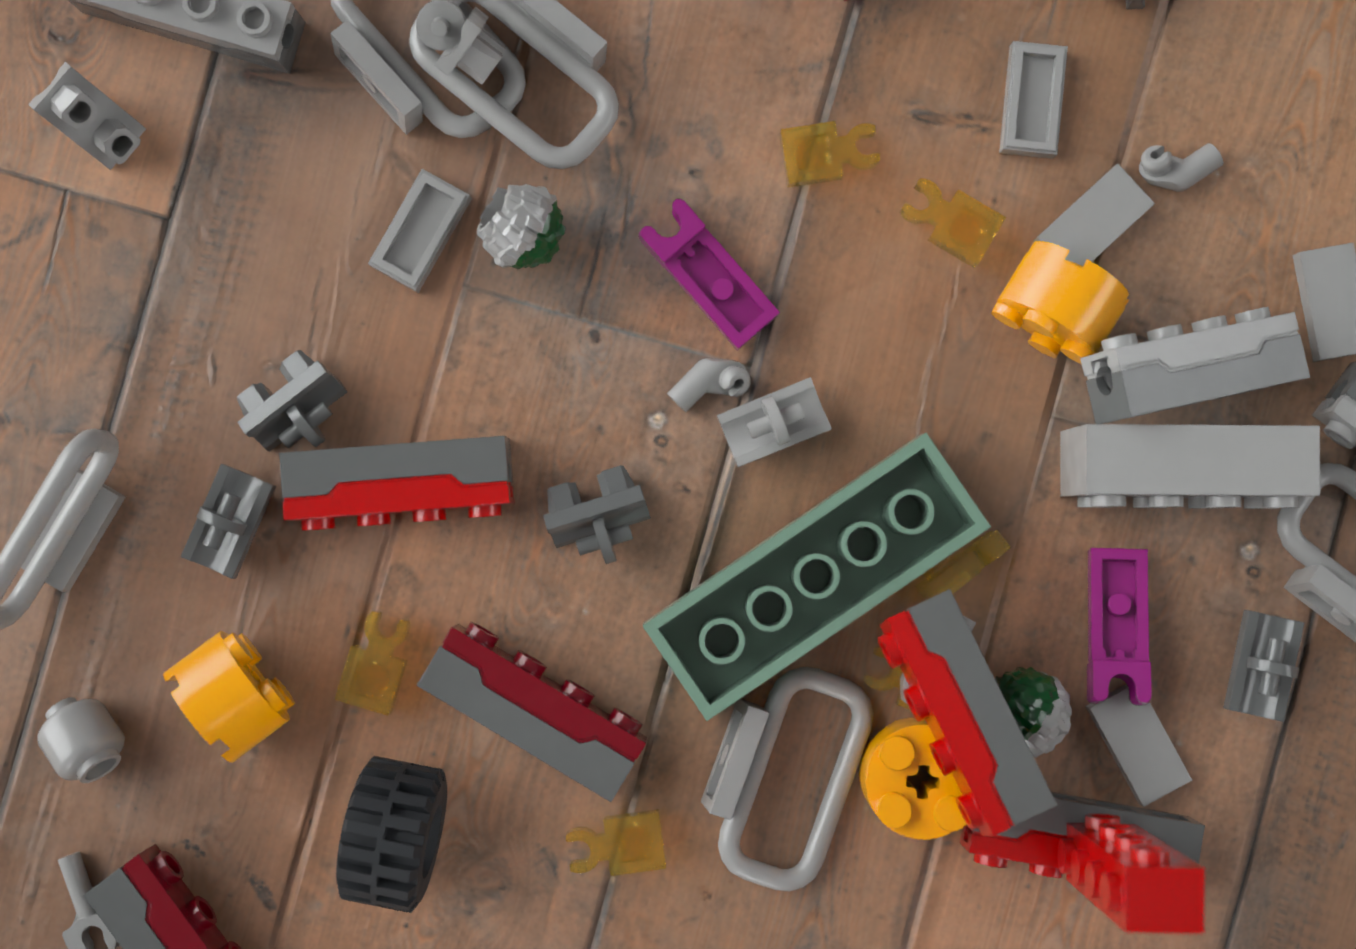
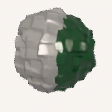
[476,184,566,269]
[995,667,1072,758]

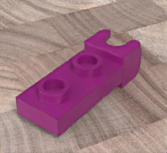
[638,198,780,351]
[1087,548,1152,706]

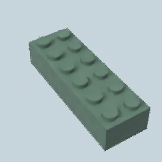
[642,433,991,721]

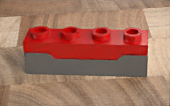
[279,435,515,531]
[878,589,1057,836]
[960,792,1205,878]

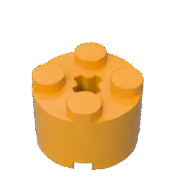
[991,241,1129,365]
[163,630,295,763]
[859,718,966,840]

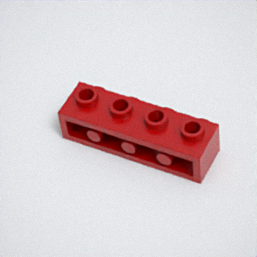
[1058,813,1205,934]

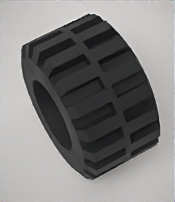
[336,756,447,913]

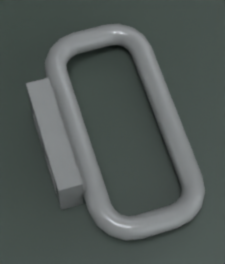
[330,0,526,138]
[409,0,619,169]
[0,429,126,630]
[1277,463,1356,642]
[700,667,874,892]

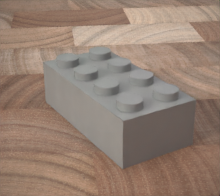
[1060,424,1320,509]

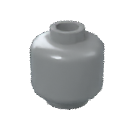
[37,697,125,784]

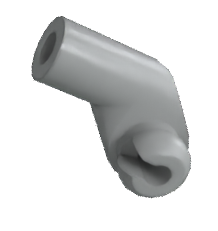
[1139,143,1224,192]
[667,358,751,412]

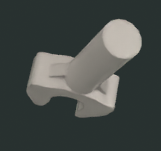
[58,851,120,949]

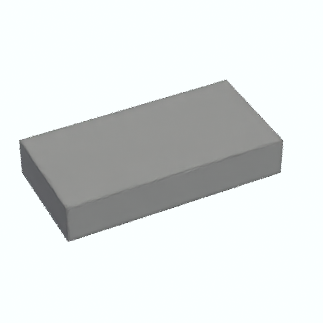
[999,41,1068,159]
[1033,163,1155,266]
[368,169,472,293]
[1292,242,1356,362]
[1085,685,1192,807]

